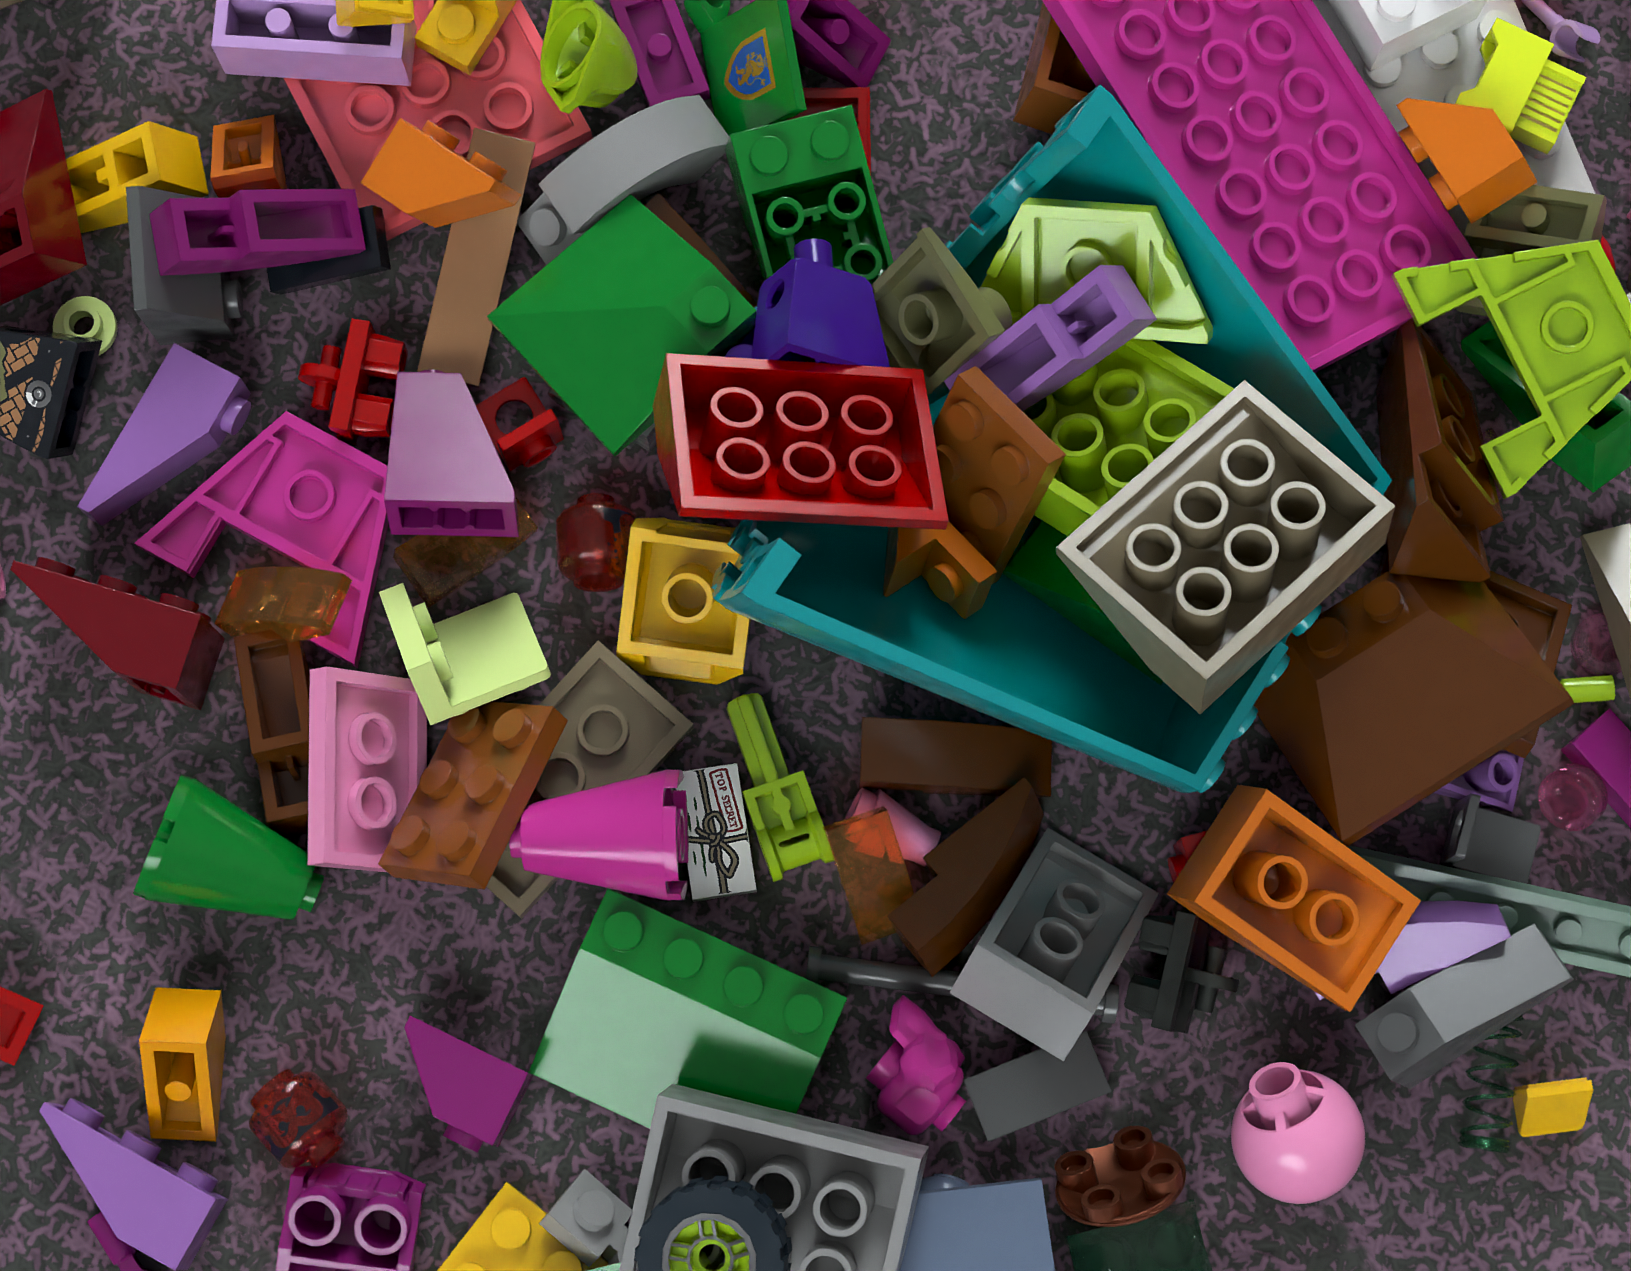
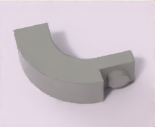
[517,95,729,265]

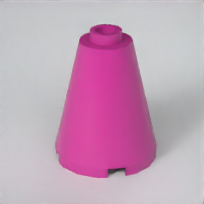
[509,769,689,901]

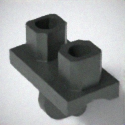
[1124,911,1240,1034]

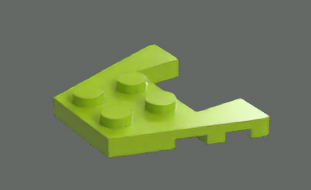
[1391,240,1631,499]

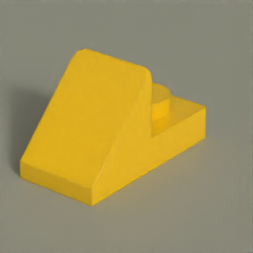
[414,0,517,76]

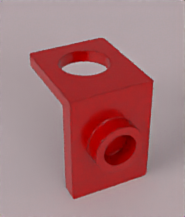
[476,377,564,471]

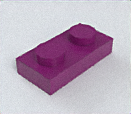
[609,0,710,107]

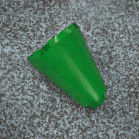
[133,774,325,920]

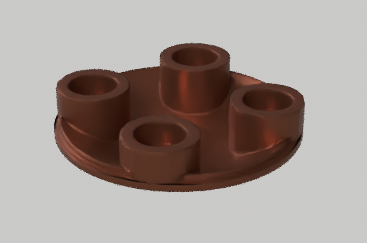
[1054,1125,1186,1227]

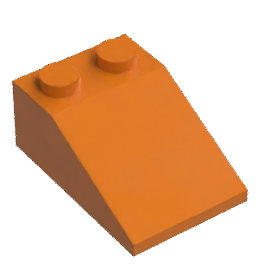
[1167,785,1421,1012]

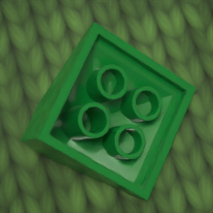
[487,194,757,457]

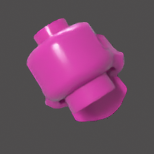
[866,995,966,1135]

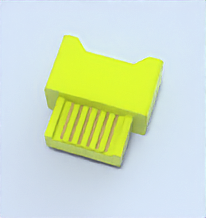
[1455,17,1587,154]

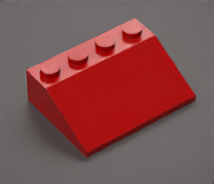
[653,353,949,530]

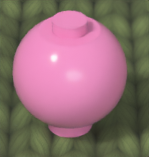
[1231,1062,1365,1204]

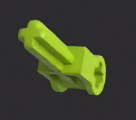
[726,693,835,882]

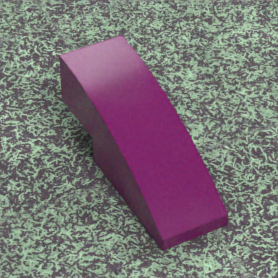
[149,189,366,276]

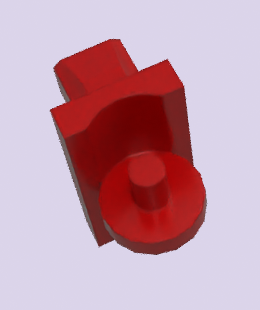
[298,318,408,445]

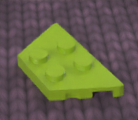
[981,197,1213,344]

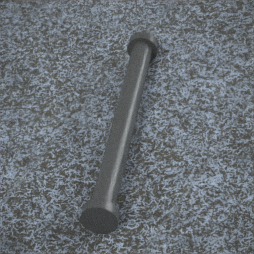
[805,946,1119,1024]

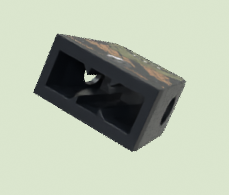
[0,326,102,459]

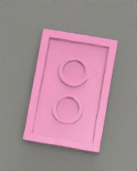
[308,666,427,872]

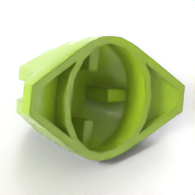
[540,0,638,114]

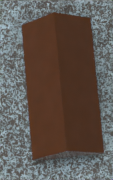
[1376,318,1504,583]

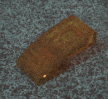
[393,497,538,608]
[214,566,352,643]
[823,806,914,945]

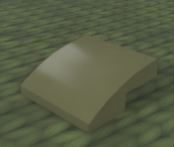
[1456,185,1607,317]

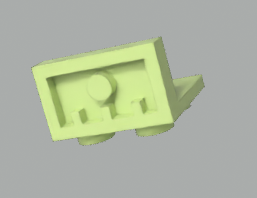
[379,583,551,725]

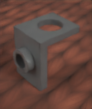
[1439,793,1541,884]

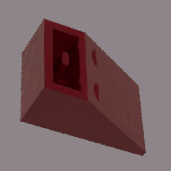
[0,89,87,306]
[10,557,225,710]

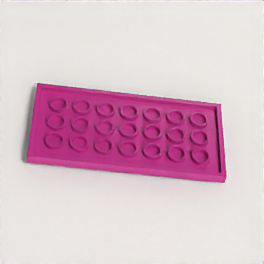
[1042,0,1478,373]

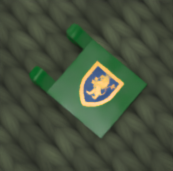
[684,0,807,136]

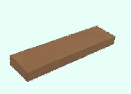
[417,128,535,388]

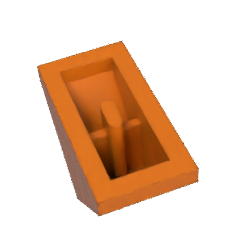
[210,115,287,198]

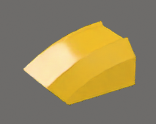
[616,517,751,685]

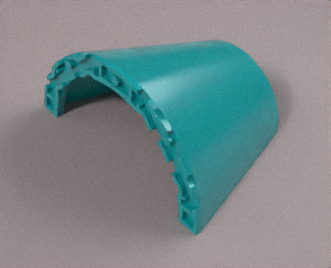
[711,84,1392,793]

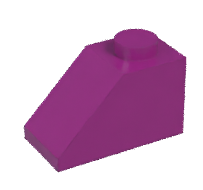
[749,0,891,87]
[404,1016,533,1153]

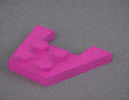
[134,411,389,668]

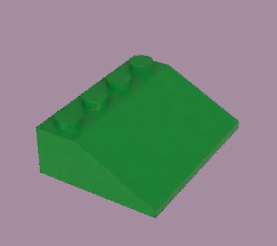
[528,888,848,1129]

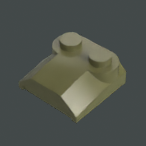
[872,227,1012,404]

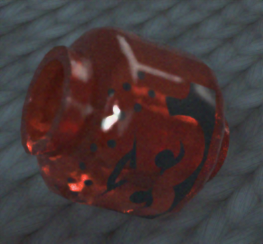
[556,493,636,592]
[249,1069,348,1169]

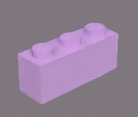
[211,0,417,86]

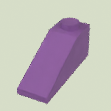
[77,343,251,526]

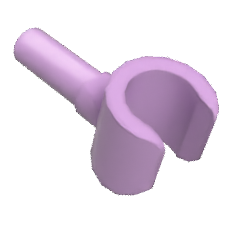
[1522,0,1600,62]

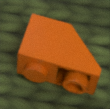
[1396,98,1537,224]
[360,118,521,228]

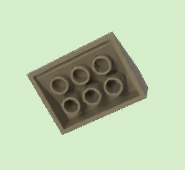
[1056,380,1395,714]

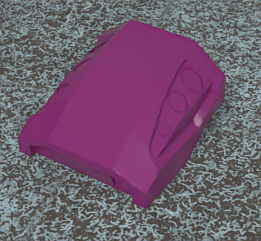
[276,1163,426,1271]

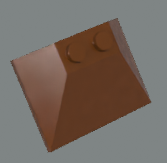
[1254,571,1574,847]

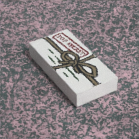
[676,763,757,902]

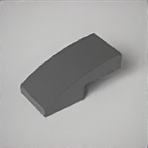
[963,1031,1112,1142]

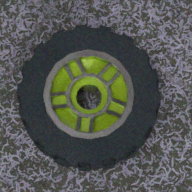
[634,1175,792,1271]

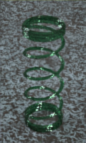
[1458,1013,1525,1153]

